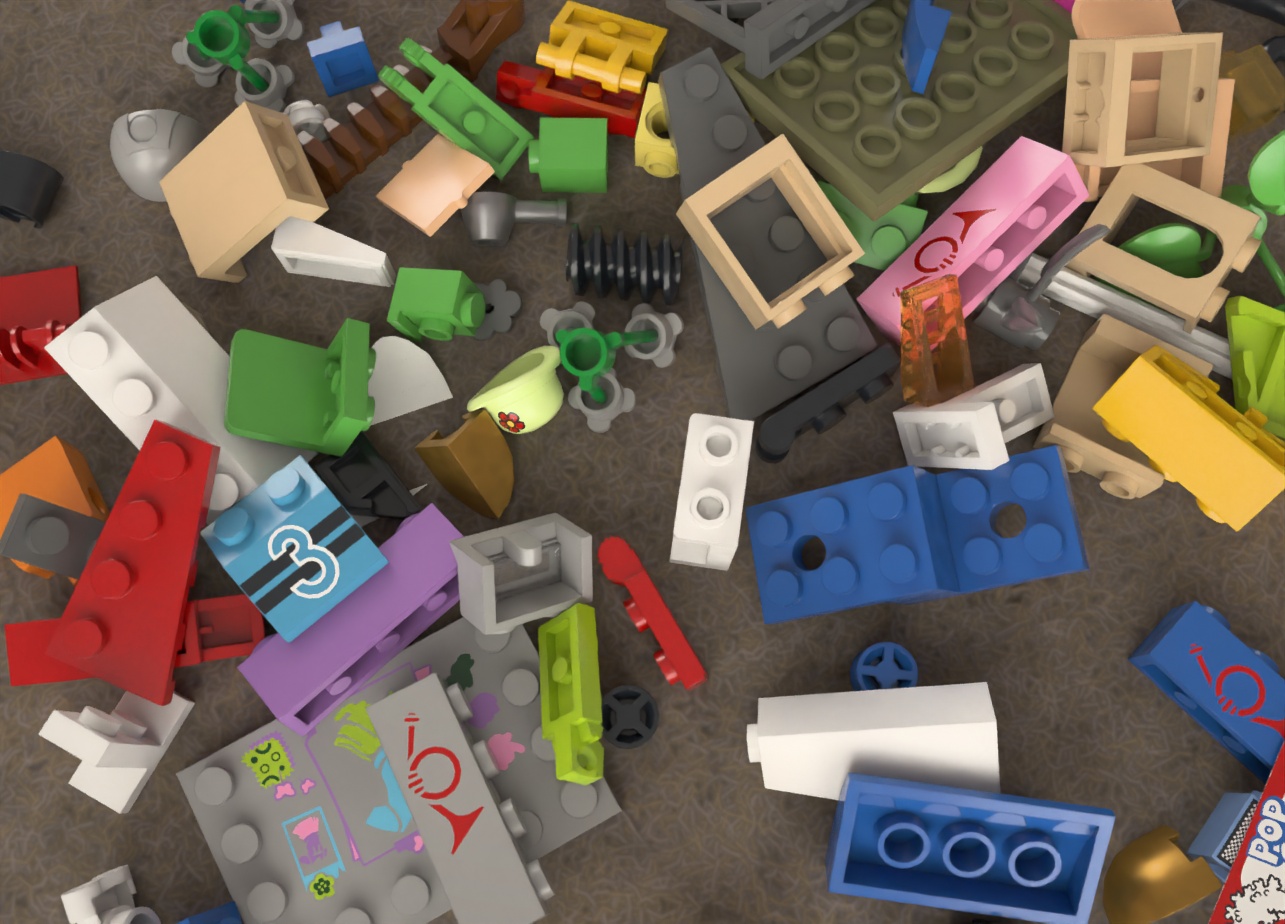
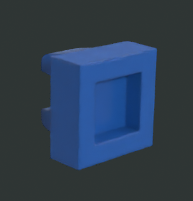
[307,20,379,97]

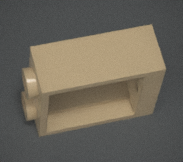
[1062,32,1223,168]
[676,134,865,329]

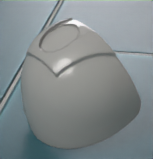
[110,109,209,202]

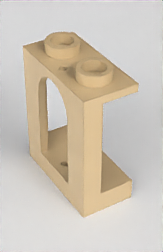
[1066,163,1262,334]

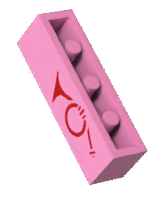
[856,136,1089,361]

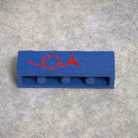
[1128,601,1285,785]

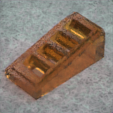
[900,274,975,407]

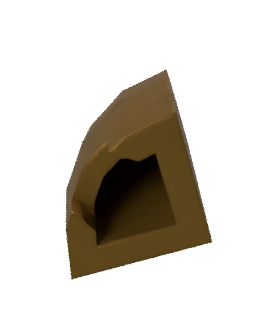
[414,409,515,519]
[1103,824,1223,924]

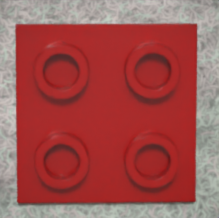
[0,265,81,385]

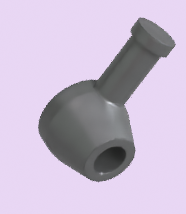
[461,192,566,246]

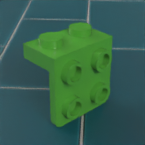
[224,318,376,457]

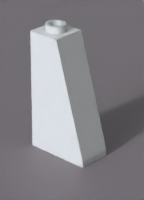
[747,682,1000,800]

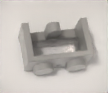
[449,512,593,635]

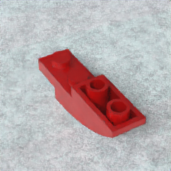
[4,593,266,686]

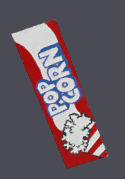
[1208,740,1285,924]

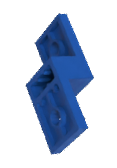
[745,445,1090,625]

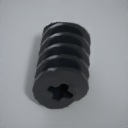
[566,223,685,306]

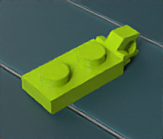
[538,602,604,785]

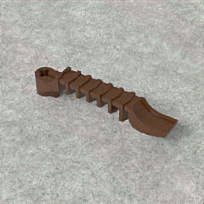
[297,0,525,200]

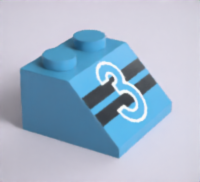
[200,455,389,643]

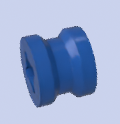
[849,642,918,691]

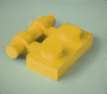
[536,0,669,94]

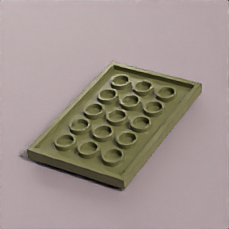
[721,0,1078,222]

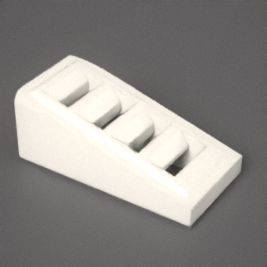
[271,216,396,287]

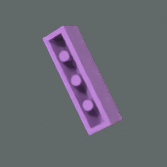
[237,503,464,737]

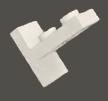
[893,363,1055,470]
[39,691,195,814]

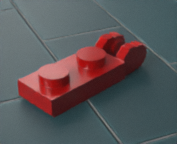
[596,535,709,691]

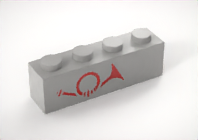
[365,672,556,924]

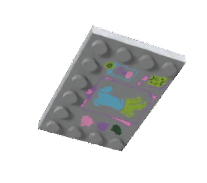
[176,617,622,924]

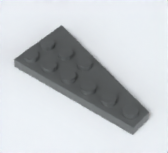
[658,46,879,421]

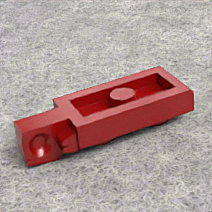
[496,60,647,138]

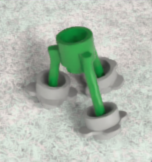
[172,0,305,113]
[540,301,684,433]

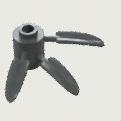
[971,224,1111,351]

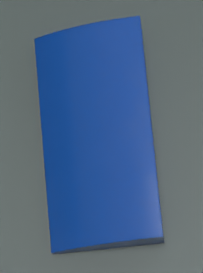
[825,772,1116,924]

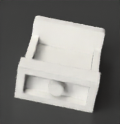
[670,413,754,571]

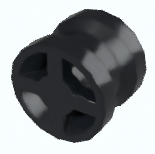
[601,685,659,749]

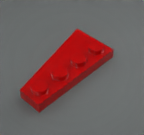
[45,419,221,707]

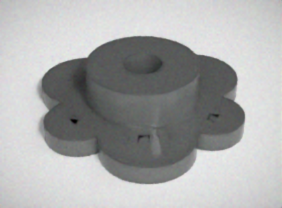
[472,279,523,341]

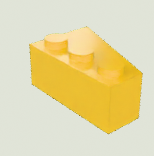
[1092,344,1285,532]

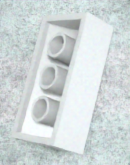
[44,276,318,525]

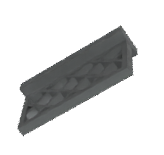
[665,0,876,80]

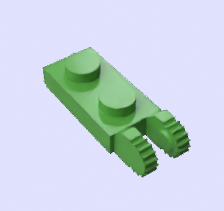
[377,38,534,181]

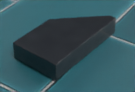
[314,431,424,520]

